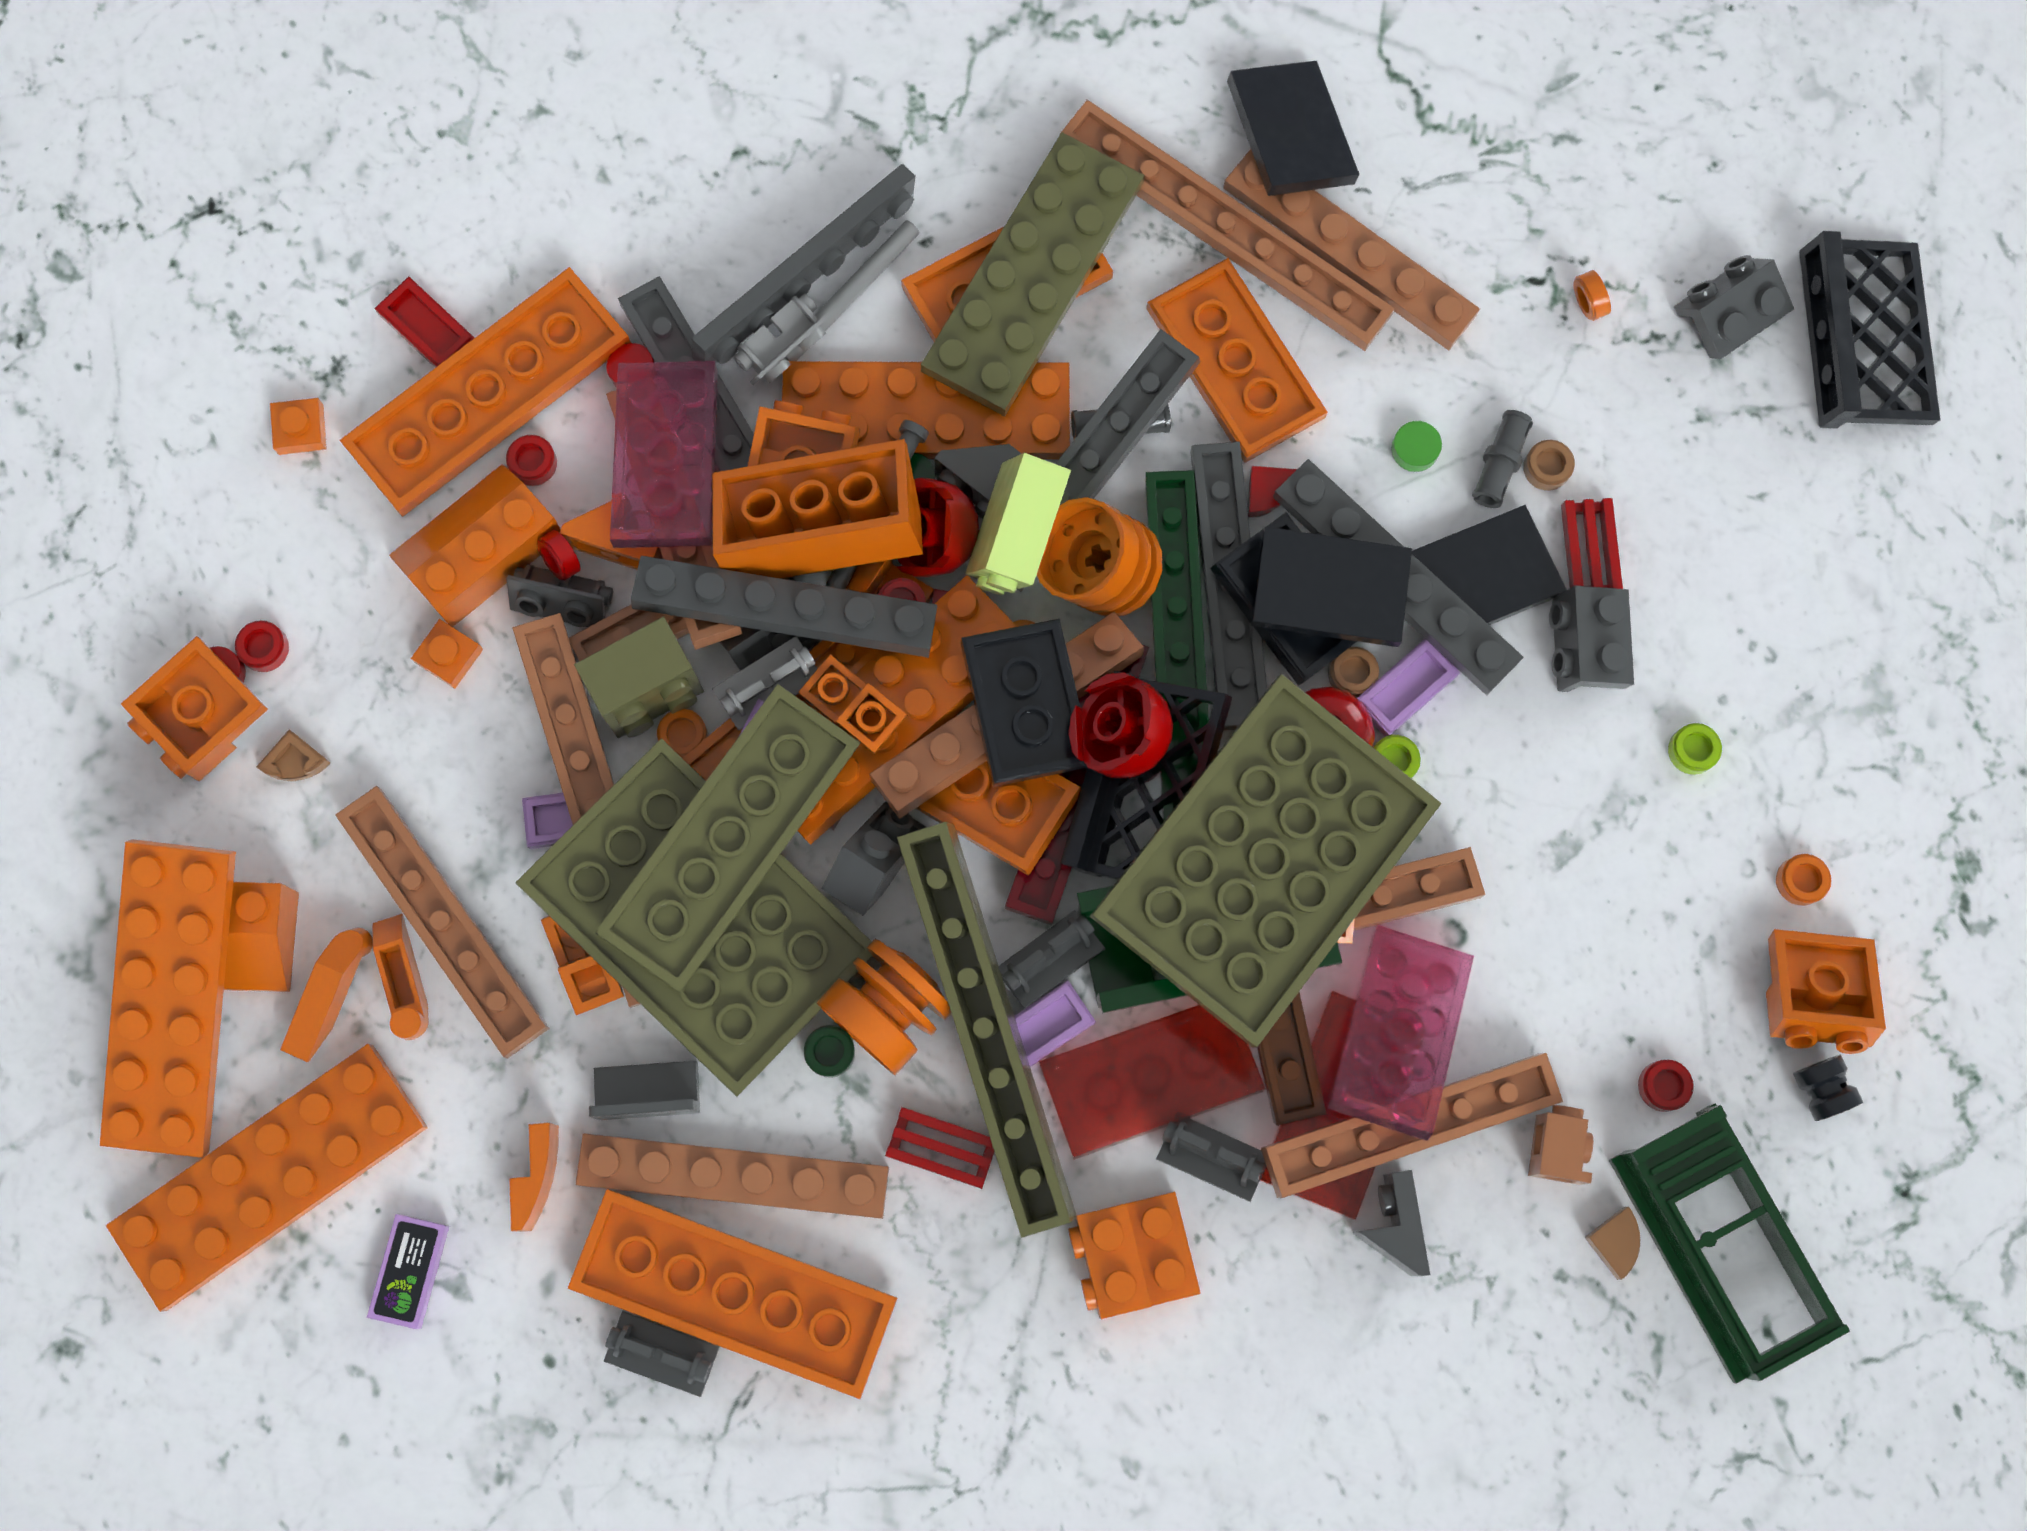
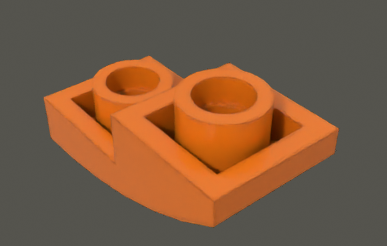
[798,654,907,754]

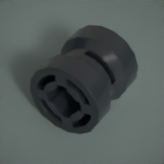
[1793,1054,1863,1121]

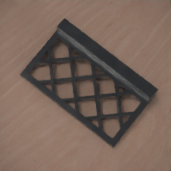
[1799,231,1941,428]
[1060,671,1232,880]

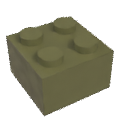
[574,616,704,738]

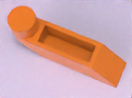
[373,914,429,1040]
[280,928,373,1062]

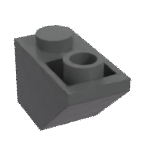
[935,444,1022,519]
[822,801,927,916]

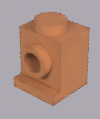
[1528,1105,1593,1185]

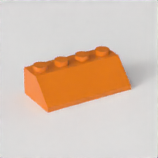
[712,439,923,578]

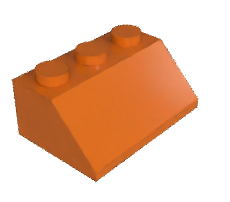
[389,464,561,627]
[224,882,299,992]

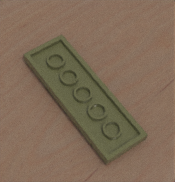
[921,132,1145,417]
[595,684,860,993]

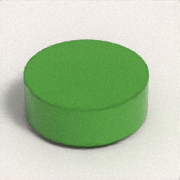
[1391,421,1442,472]

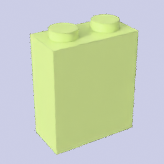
[965,453,1071,595]

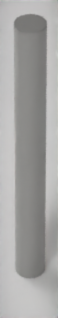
[785,220,919,361]

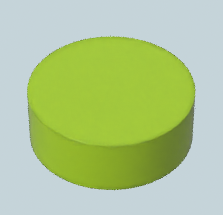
[1668,723,1722,775]
[1373,735,1421,779]

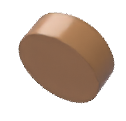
[1523,440,1575,491]
[1328,646,1379,698]

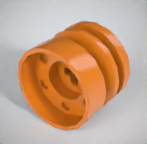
[1037,497,1162,617]
[817,938,952,1076]

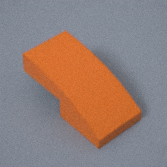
[541,916,624,1015]
[509,1123,559,1232]

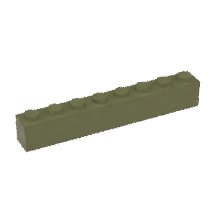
[897,822,1076,1238]

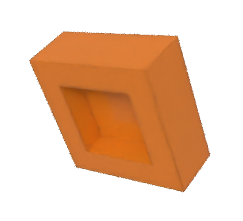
[270,398,327,455]
[411,619,483,689]

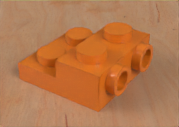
[748,400,860,466]
[121,636,268,782]
[1766,929,1886,1054]
[1068,1192,1201,1319]

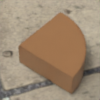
[256,729,331,781]
[1585,1206,1640,1280]

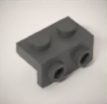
[1674,255,1794,359]
[1549,585,1634,692]

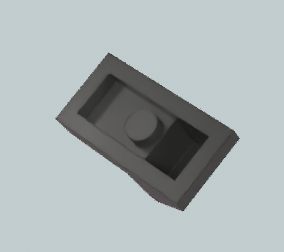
[1353,1170,1430,1276]

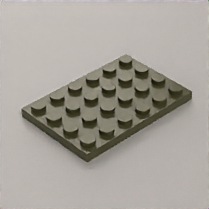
[1090,674,1442,1048]
[515,738,872,1097]

